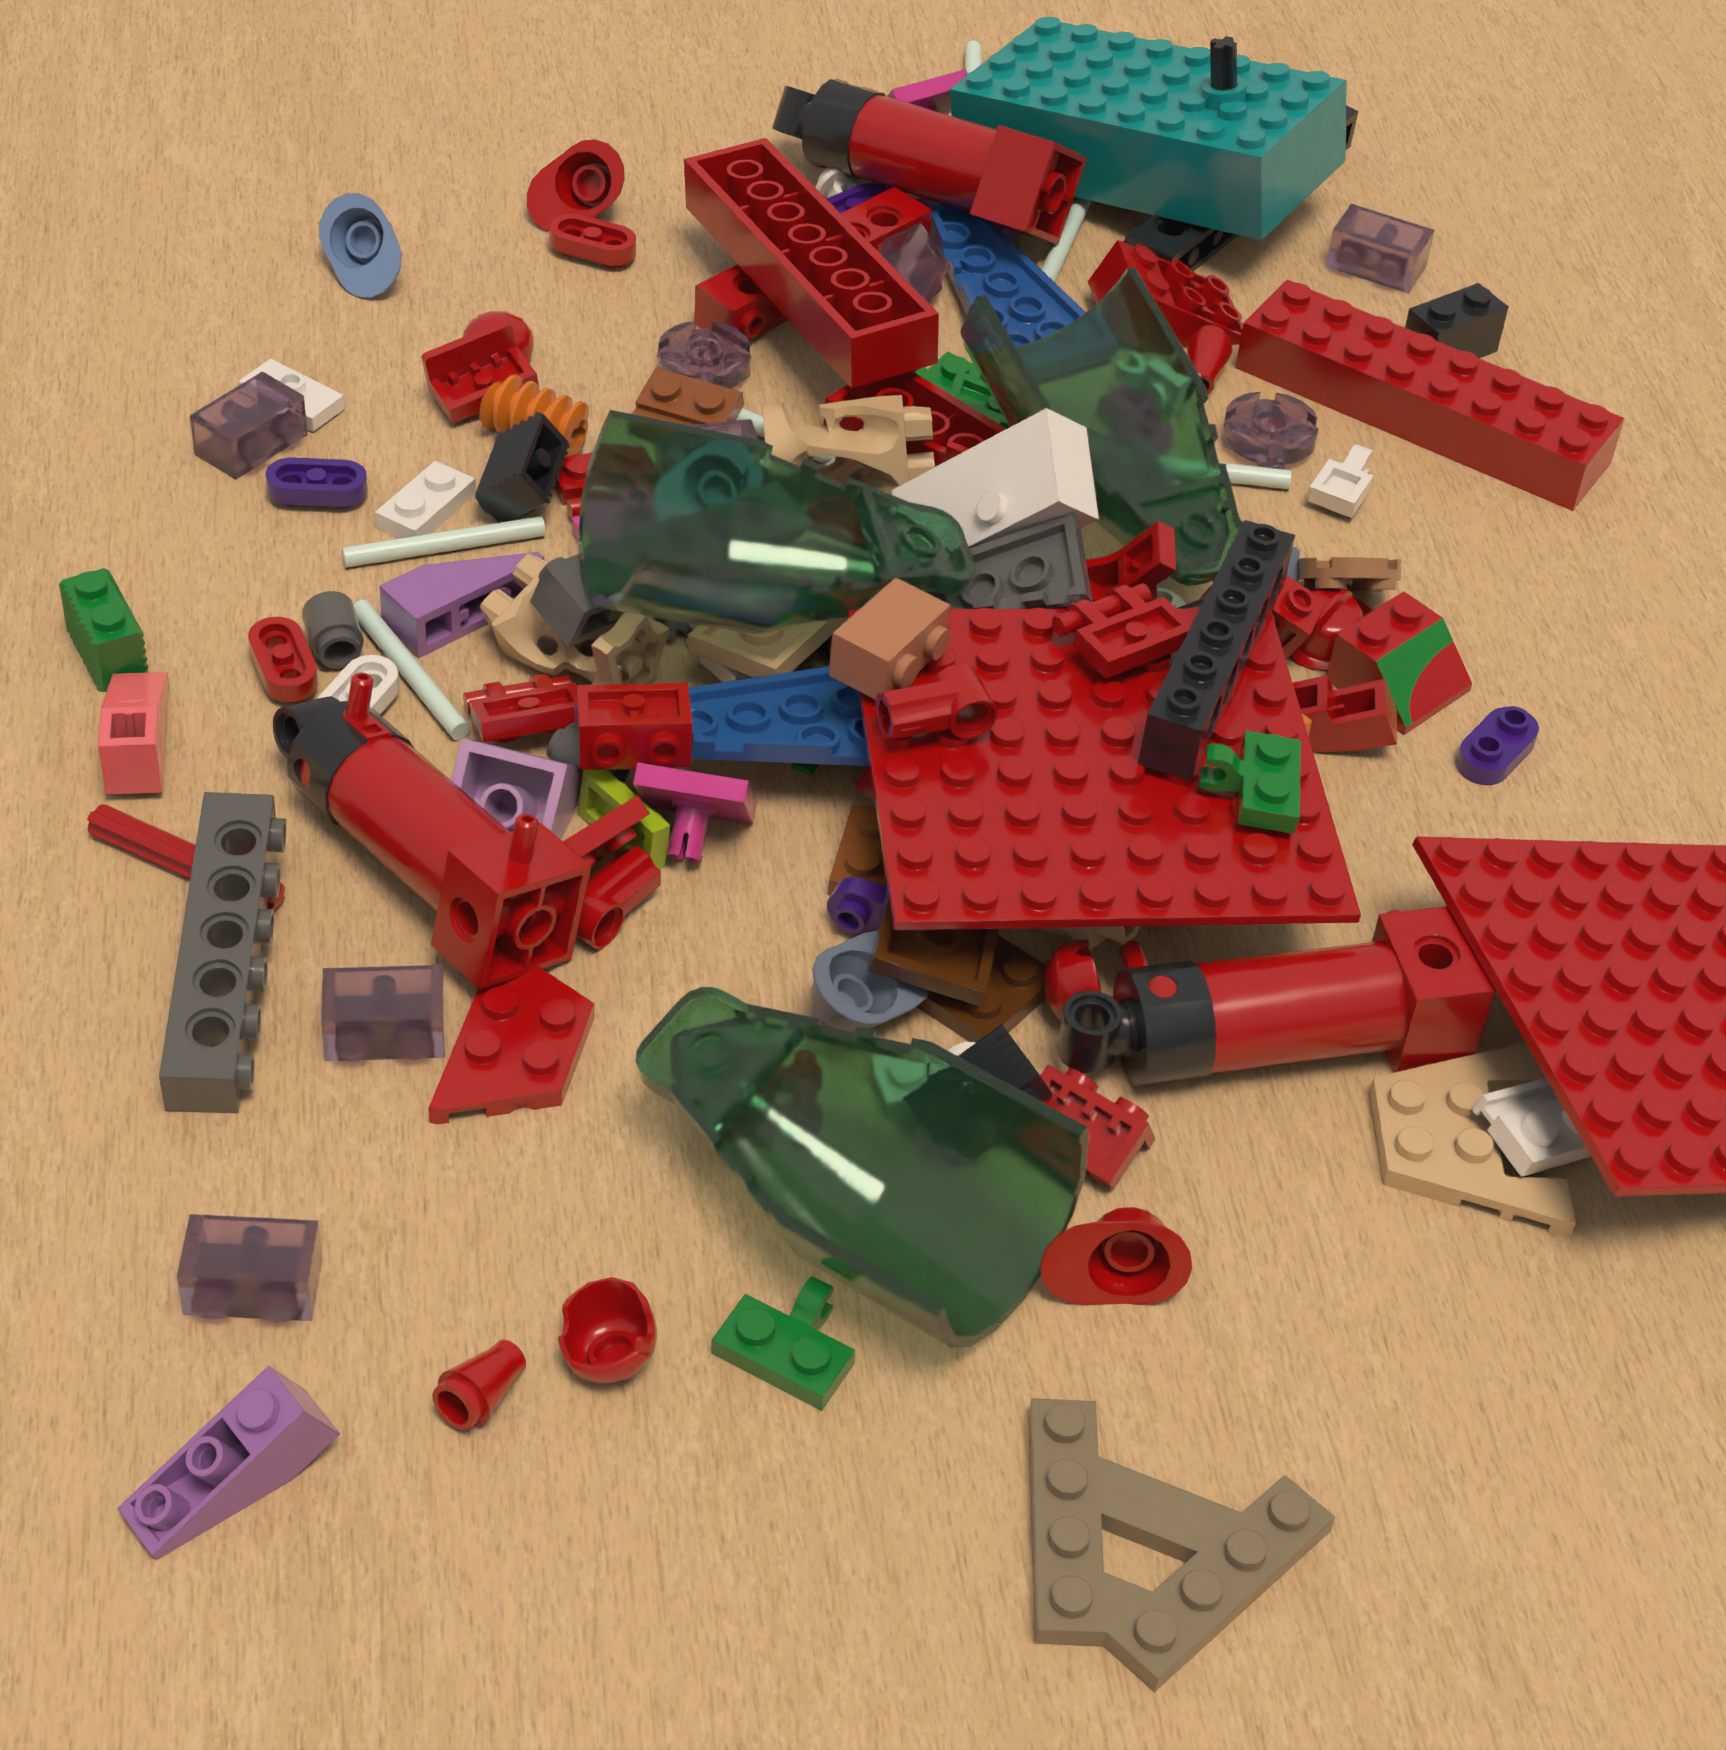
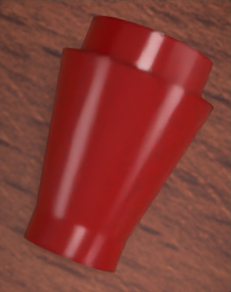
[1187,325,1233,395]
[432,1339,526,1430]

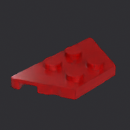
[428,966,595,1125]

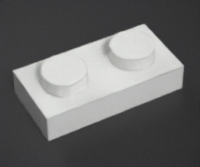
[375,461,476,538]

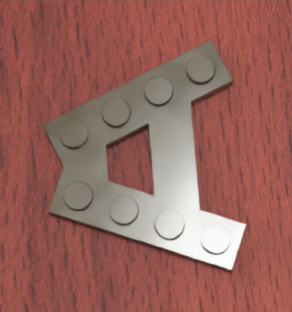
[1029,1398,1335,1693]

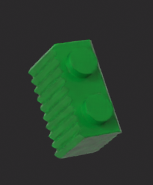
[59,568,149,692]

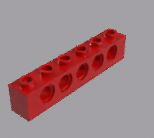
[694,186,932,350]

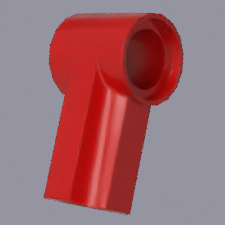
[875,664,998,741]
[576,846,661,950]

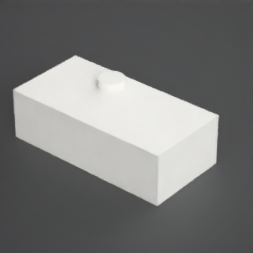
[892,408,1099,572]

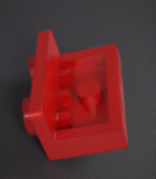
[421,320,539,424]

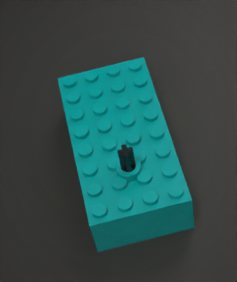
[949,17,1347,240]

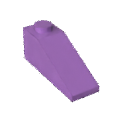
[379,552,544,659]

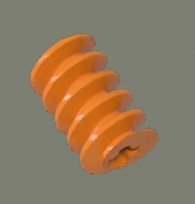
[480,374,589,457]

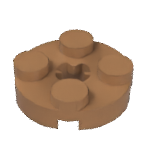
[1298,557,1401,592]

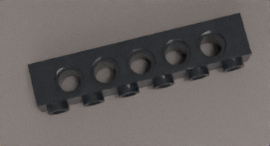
[1138,520,1296,781]

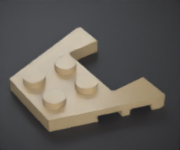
[1369,1042,1576,1237]

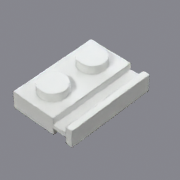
[1472,1078,1591,1177]

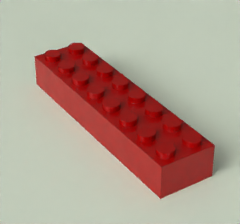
[684,138,939,389]
[1235,280,1625,511]

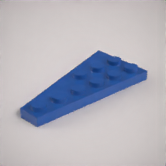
[930,204,1119,392]
[575,666,870,766]

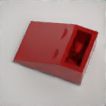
[1087,240,1243,351]

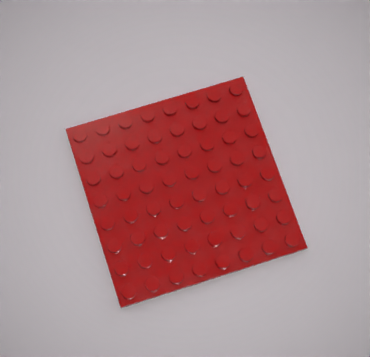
[848,607,1361,930]
[1412,836,1726,1196]

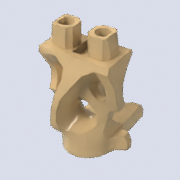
[762,395,935,503]
[480,553,671,685]

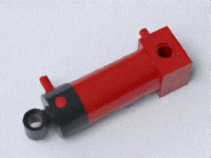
[772,79,1087,245]
[273,672,591,990]
[1057,906,1496,1086]

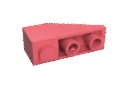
[98,672,169,795]

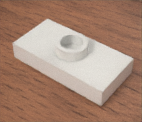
[238,359,345,432]

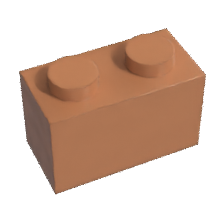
[829,578,951,700]

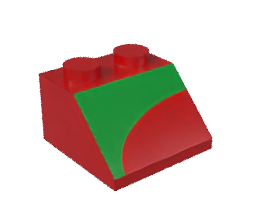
[1327,591,1472,735]

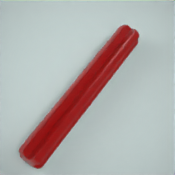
[87,804,285,912]

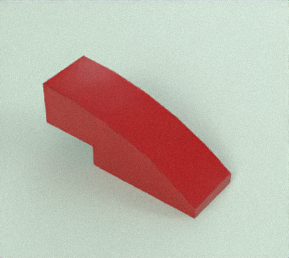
[1293,675,1397,752]

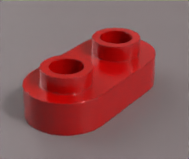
[549,213,636,268]
[248,617,318,703]

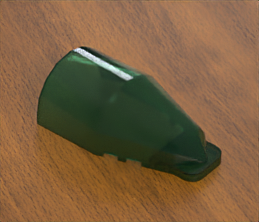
[960,267,1243,586]
[578,410,976,634]
[635,987,1089,1347]

